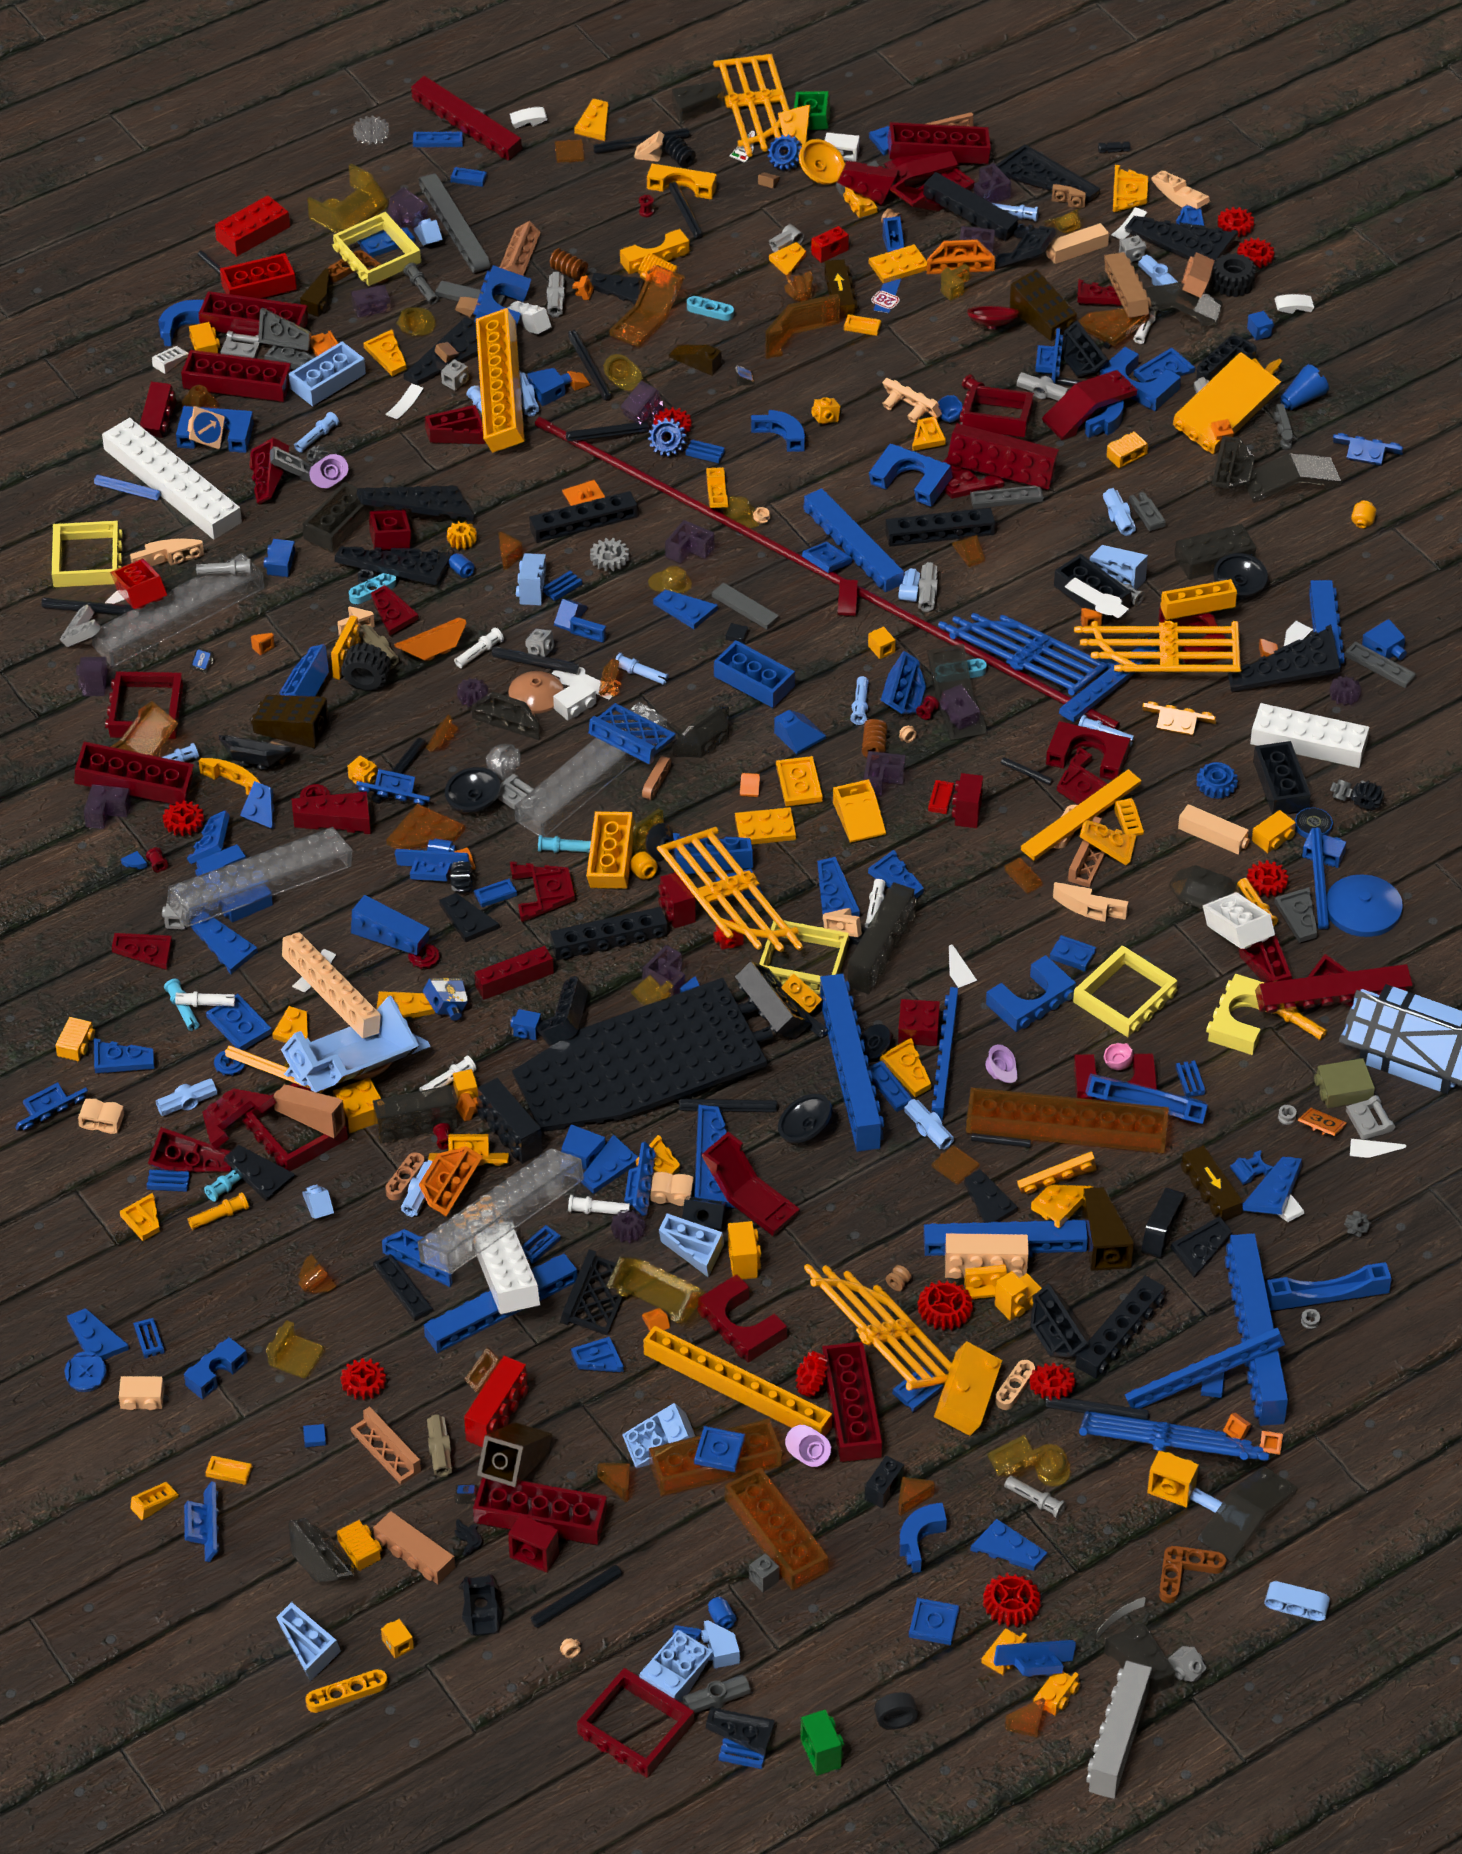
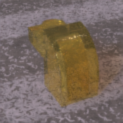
[941,264,970,301]
[631,975,673,1005]

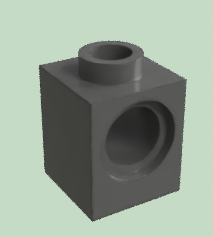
[749,1553,779,1592]

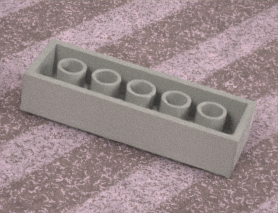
[1086,1661,1151,1799]

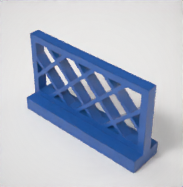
[588,703,676,764]

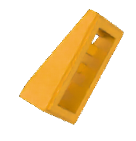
[1114,798,1144,836]
[131,1482,179,1520]

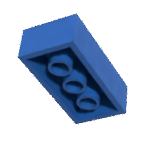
[714,640,795,708]

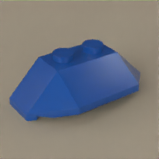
[279,644,329,697]
[881,651,926,714]
[382,1229,452,1287]

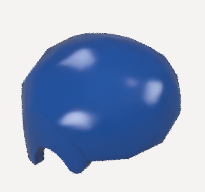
[938,395,963,423]

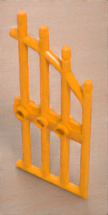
[713,54,790,157]
[1074,621,1241,672]
[657,827,803,952]
[804,1264,952,1390]

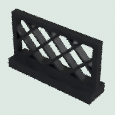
[560,1249,634,1335]

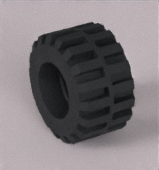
[1212,253,1256,297]
[341,643,391,691]

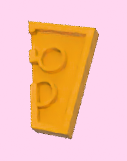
[778,105,811,153]
[1080,820,1136,865]

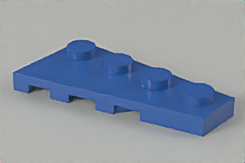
[817,857,860,925]

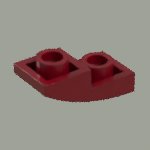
[838,579,858,616]

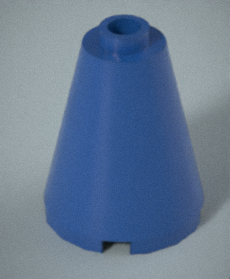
[1281,364,1329,410]

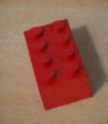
[215,195,290,257]
[220,253,296,299]
[110,558,167,609]
[464,1356,529,1448]

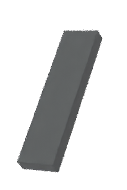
[435,281,505,306]
[970,486,1043,509]
[712,582,779,630]
[1345,641,1416,688]

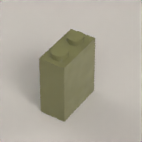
[1314,1058,1375,1108]

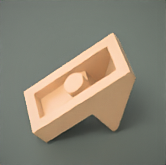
[634,131,664,161]
[337,607,375,636]
[823,908,862,937]

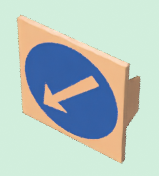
[187,406,225,450]

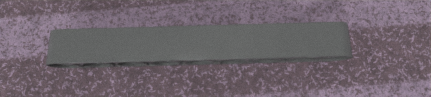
[419,173,490,273]

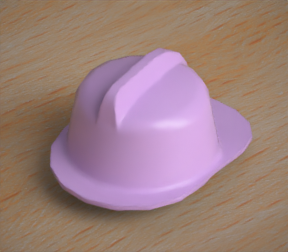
[309,454,348,488]
[985,1044,1017,1083]
[786,1425,831,1467]

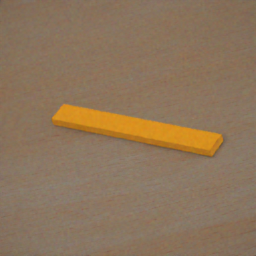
[1021,769,1142,861]

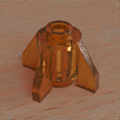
[784,271,813,302]
[182,385,218,408]
[298,1254,336,1293]

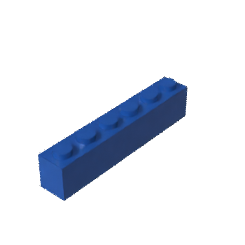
[1309,580,1344,666]

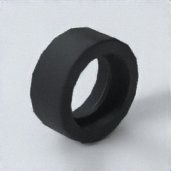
[874,1692,918,1730]

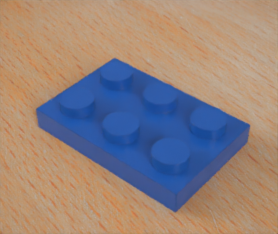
[206,994,272,1050]

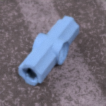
[1138,255,1181,296]
[519,371,539,417]
[1103,488,1136,536]
[156,1079,217,1116]
[904,1099,954,1150]
[401,1160,433,1217]

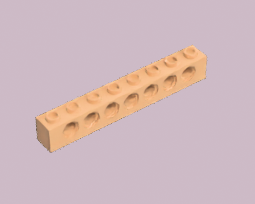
[282,932,381,1039]

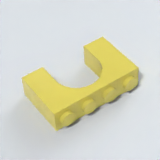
[1206,974,1272,1055]

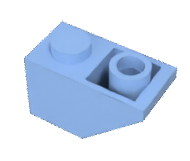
[413,218,442,246]
[302,1184,334,1219]
[701,1620,740,1669]

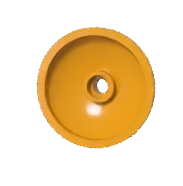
[799,139,845,185]

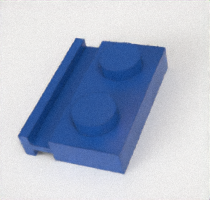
[1050,935,1096,971]
[892,1366,943,1413]

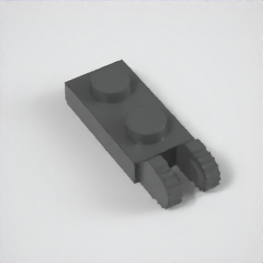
[1273,404,1293,450]
[270,447,313,482]
[1129,492,1166,531]

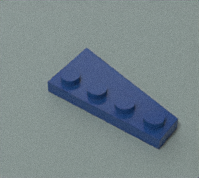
[189,910,258,974]
[1243,1157,1302,1215]

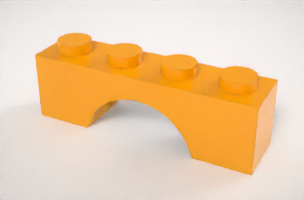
[647,164,717,199]
[620,229,689,275]

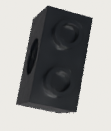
[682,1196,727,1231]
[865,1456,904,1509]

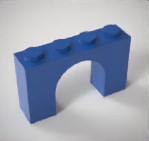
[473,265,531,327]
[1100,347,1181,411]
[176,406,254,453]
[869,443,953,507]
[195,844,273,922]
[986,955,1076,1032]

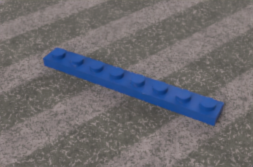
[1059,638,1160,722]
[932,987,958,1121]
[1125,1327,1285,1409]

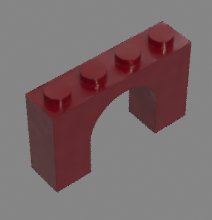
[1158,607,1231,665]
[1046,721,1131,781]
[1074,1054,1157,1104]
[697,1274,787,1363]

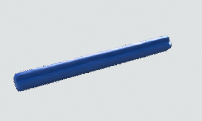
[1311,828,1329,930]

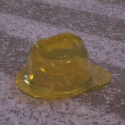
[1043,208,1081,233]
[396,307,435,335]
[604,354,642,391]
[723,496,761,528]
[648,566,692,593]
[1033,1444,1070,1486]

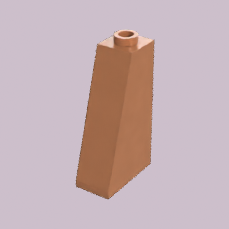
[273,1084,345,1138]

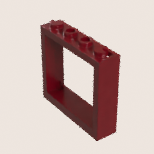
[960,385,1034,437]
[105,671,183,739]
[243,1083,348,1172]
[577,1668,694,1778]

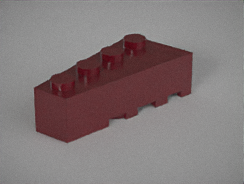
[291,792,371,834]

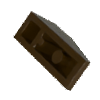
[300,268,330,317]
[669,344,722,376]

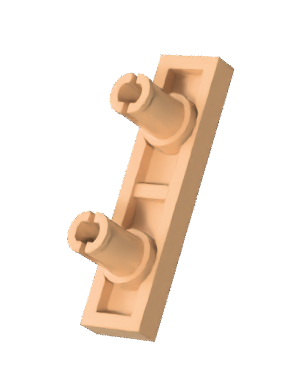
[882,378,942,423]

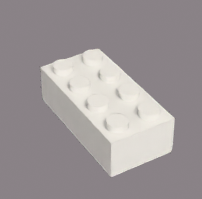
[1203,892,1275,949]

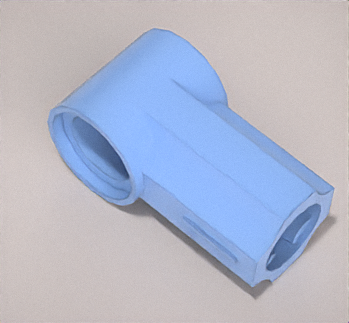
[898,568,920,602]

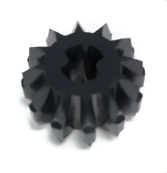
[1351,780,1384,811]
[450,861,473,893]

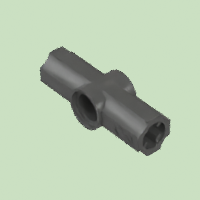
[683,1675,750,1713]

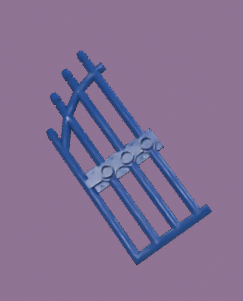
[938,613,1108,695]
[1079,1411,1269,1461]

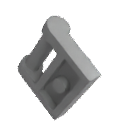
[221,331,262,358]
[497,774,543,814]
[1346,1096,1395,1140]

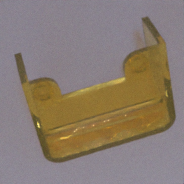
[307,164,387,233]
[606,1257,705,1324]

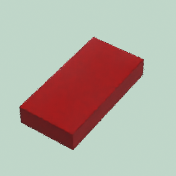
[928,780,954,814]

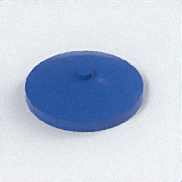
[1326,874,1403,937]

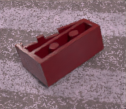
[837,161,899,204]
[425,405,485,444]

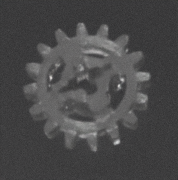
[353,115,389,145]

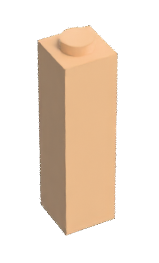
[1046,223,1109,264]
[1178,804,1250,855]

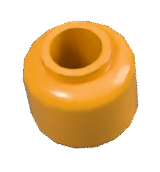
[1351,501,1376,528]
[630,851,658,880]

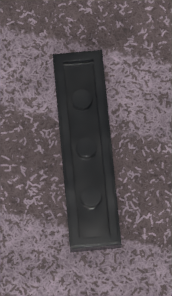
[373,1254,432,1321]

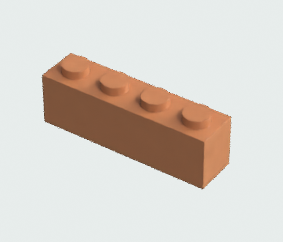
[1181,252,1215,298]
[373,1511,455,1584]

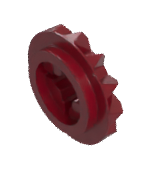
[300,784,330,798]
[408,943,439,969]

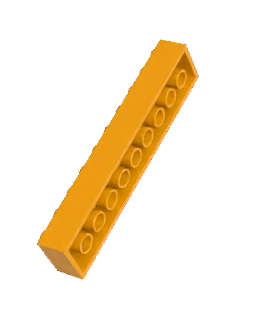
[476,308,524,453]

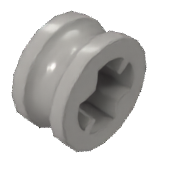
[1278,1105,1296,1125]
[1301,1309,1320,1329]

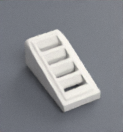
[152,346,189,374]

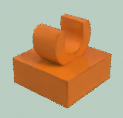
[572,276,594,300]
[1211,419,1234,440]
[456,1093,479,1121]
[1223,1412,1251,1440]

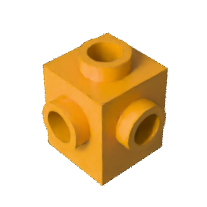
[811,397,840,424]
[347,755,377,784]

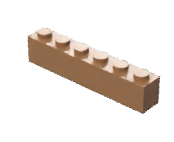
[1104,252,1151,317]

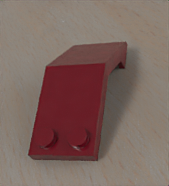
[890,167,975,212]
[1042,370,1138,440]
[702,1132,800,1236]

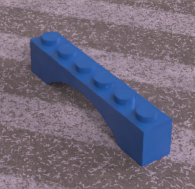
[1085,1073,1208,1124]
[1266,1262,1391,1311]

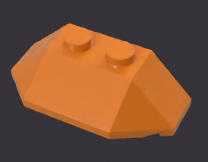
[927,239,995,274]
[395,617,466,661]
[419,1146,483,1216]

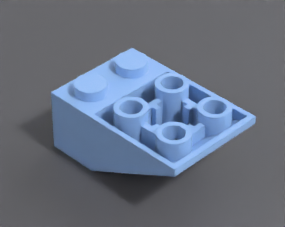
[622,1403,699,1468]
[639,1630,713,1703]

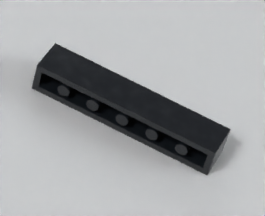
[923,172,1019,241]

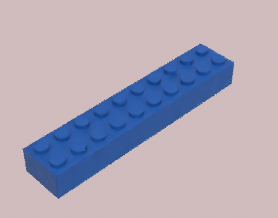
[820,974,884,1152]
[1225,1233,1288,1426]

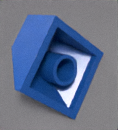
[774,710,826,754]

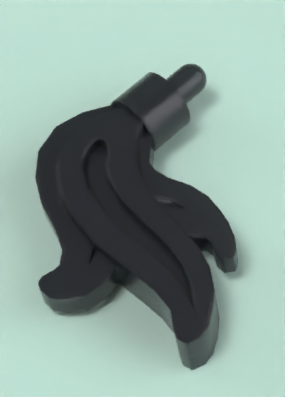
[454,1519,482,1556]

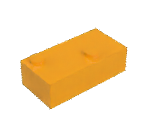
[586,812,636,889]
[934,1341,1002,1436]

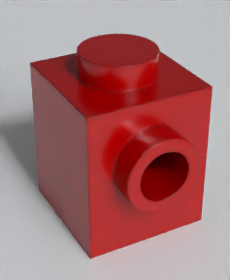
[713,919,744,950]

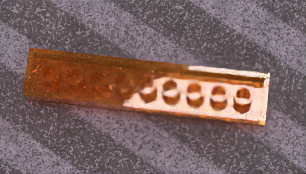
[966,1087,1169,1153]

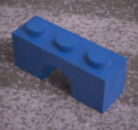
[184,1337,248,1400]

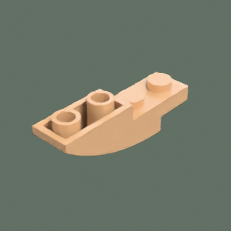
[1151,171,1210,209]
[130,539,204,566]
[1053,882,1128,922]

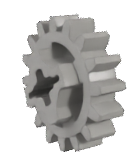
[590,538,629,571]

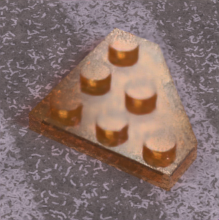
[1078,309,1150,346]
[386,804,465,850]

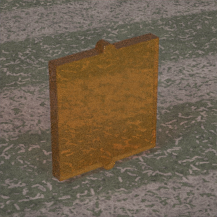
[555,139,584,163]
[931,1145,979,1185]

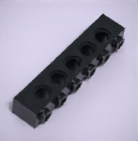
[529,491,638,543]
[885,507,995,547]
[550,906,667,960]
[1075,1275,1166,1379]

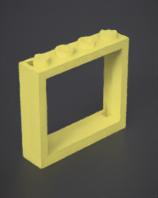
[333,212,421,286]
[52,521,122,587]
[760,920,849,994]
[1073,945,1177,1037]

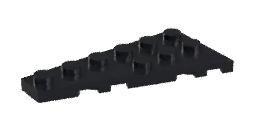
[992,144,1101,202]
[1125,216,1238,262]
[403,317,478,386]
[356,485,474,522]
[335,546,454,585]
[1228,624,1340,692]

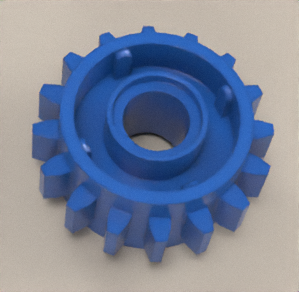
[768,134,802,171]
[648,418,687,457]
[1196,762,1238,799]

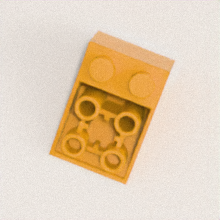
[833,779,886,843]

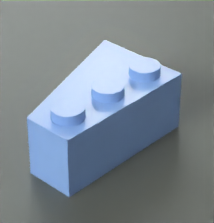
[516,553,546,605]
[659,1214,724,1277]
[276,1602,341,1681]

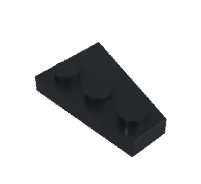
[591,273,644,306]
[964,1169,1018,1223]
[1170,1216,1232,1277]

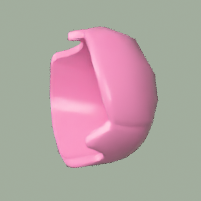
[1104,1043,1133,1071]

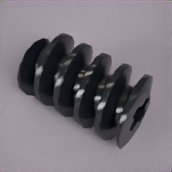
[662,135,696,169]

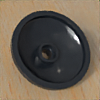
[1213,553,1268,597]
[445,767,501,812]
[778,1094,832,1143]

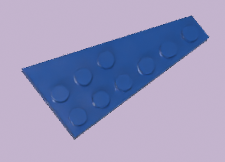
[694,1105,736,1208]

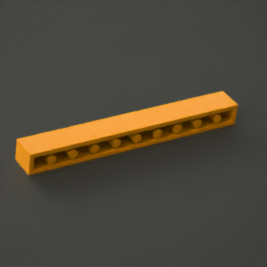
[643,1326,832,1437]

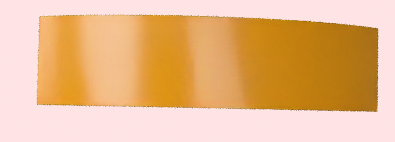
[706,467,728,508]
[199,758,260,795]

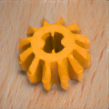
[447,521,477,550]

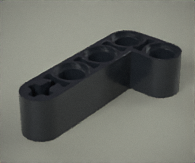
[1196,336,1257,382]
[537,976,588,1045]
[1141,1188,1186,1258]

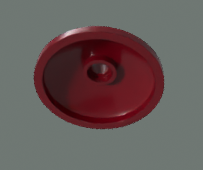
[967,306,1019,329]

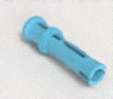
[538,835,591,853]
[164,979,199,1031]
[204,1170,242,1202]

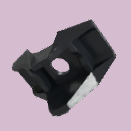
[459,1574,502,1636]

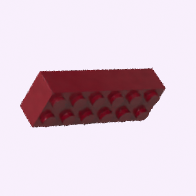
[888,122,991,164]
[199,291,309,337]
[181,350,292,402]
[946,423,1059,489]
[74,741,194,805]
[822,1342,882,1462]
[473,1477,607,1545]

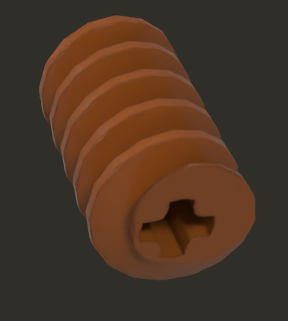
[550,248,588,281]
[862,719,887,759]

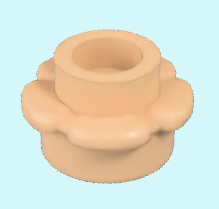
[753,507,770,524]
[899,725,916,743]
[560,1638,581,1658]

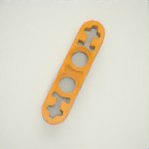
[306,1669,388,1713]

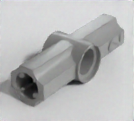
[547,272,565,317]
[1017,372,1070,401]
[918,562,938,612]

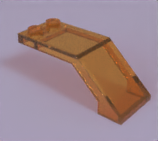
[609,264,684,347]
[765,294,840,359]
[104,701,178,793]

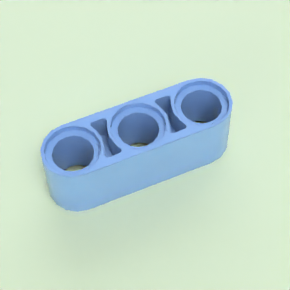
[1265,1581,1330,1621]

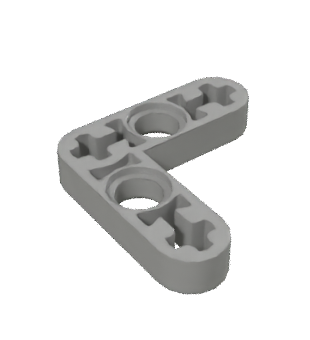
[60,605,101,647]

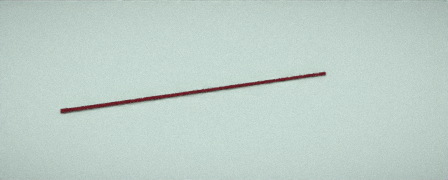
[535,417,1120,730]

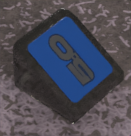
[735,365,754,386]
[190,647,214,673]
[455,1484,477,1504]

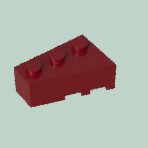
[139,381,177,438]
[1238,934,1292,983]

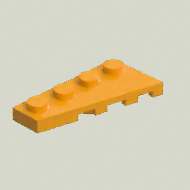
[1017,1151,1097,1194]

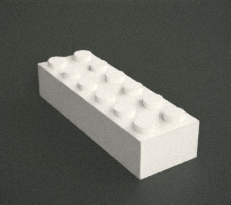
[1250,703,1369,768]
[471,1220,540,1314]

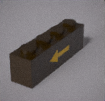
[824,259,857,319]
[1181,1145,1243,1221]

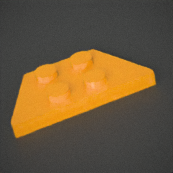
[1113,165,1148,212]
[1031,1185,1092,1228]

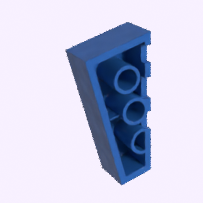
[673,833,753,874]
[351,895,430,955]

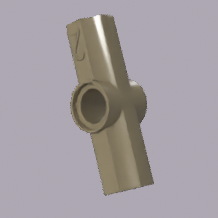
[359,624,399,669]
[427,1415,452,1477]

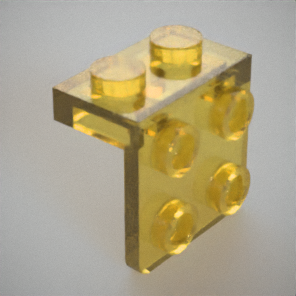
[632,808,663,853]
[266,1320,323,1378]
[987,1435,1043,1477]

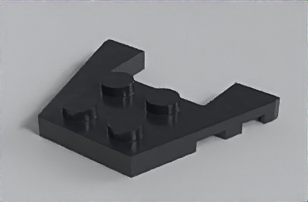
[995,224,1057,268]

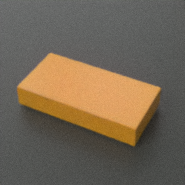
[844,315,881,336]
[205,1456,252,1485]

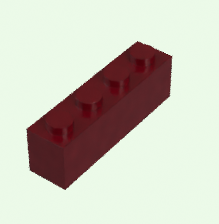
[474,946,554,1000]

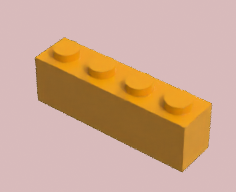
[1161,579,1237,620]

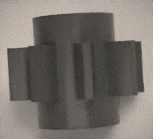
[307,445,328,465]
[1330,779,1353,802]
[1344,1211,1370,1237]

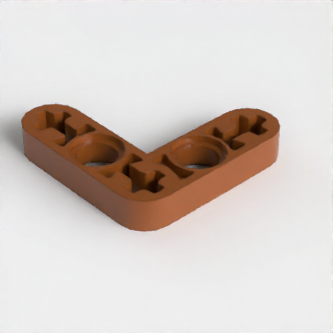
[328,250,389,283]
[1159,1546,1226,1603]

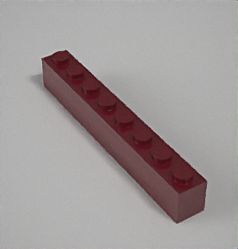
[411,76,522,161]
[1255,964,1413,1013]

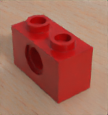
[811,226,849,263]

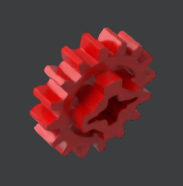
[1217,207,1254,237]
[1237,238,1274,268]
[654,407,691,438]
[163,800,204,836]
[1247,860,1288,897]
[795,1351,827,1397]
[341,1358,386,1400]
[1030,1363,1075,1400]

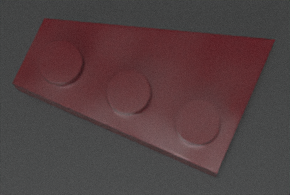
[1077,279,1122,306]
[371,585,418,636]
[112,933,172,970]

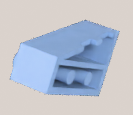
[1090,545,1148,590]

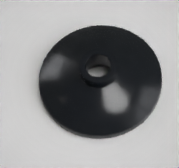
[645,823,673,861]
[860,1024,891,1060]

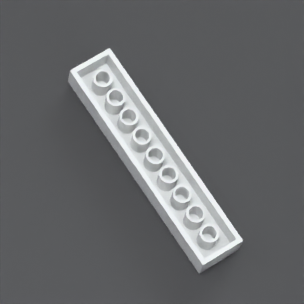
[102,418,242,540]

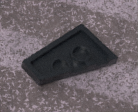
[439,893,500,943]
[224,1145,295,1201]
[706,1707,775,1756]

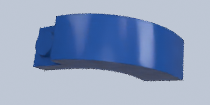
[158,300,204,346]
[1085,400,1123,438]
[751,410,804,452]
[899,1503,947,1573]

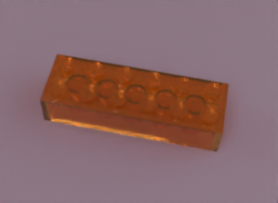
[649,1418,782,1496]
[725,1467,828,1590]

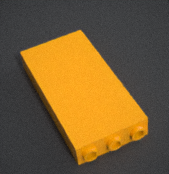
[1173,352,1281,454]

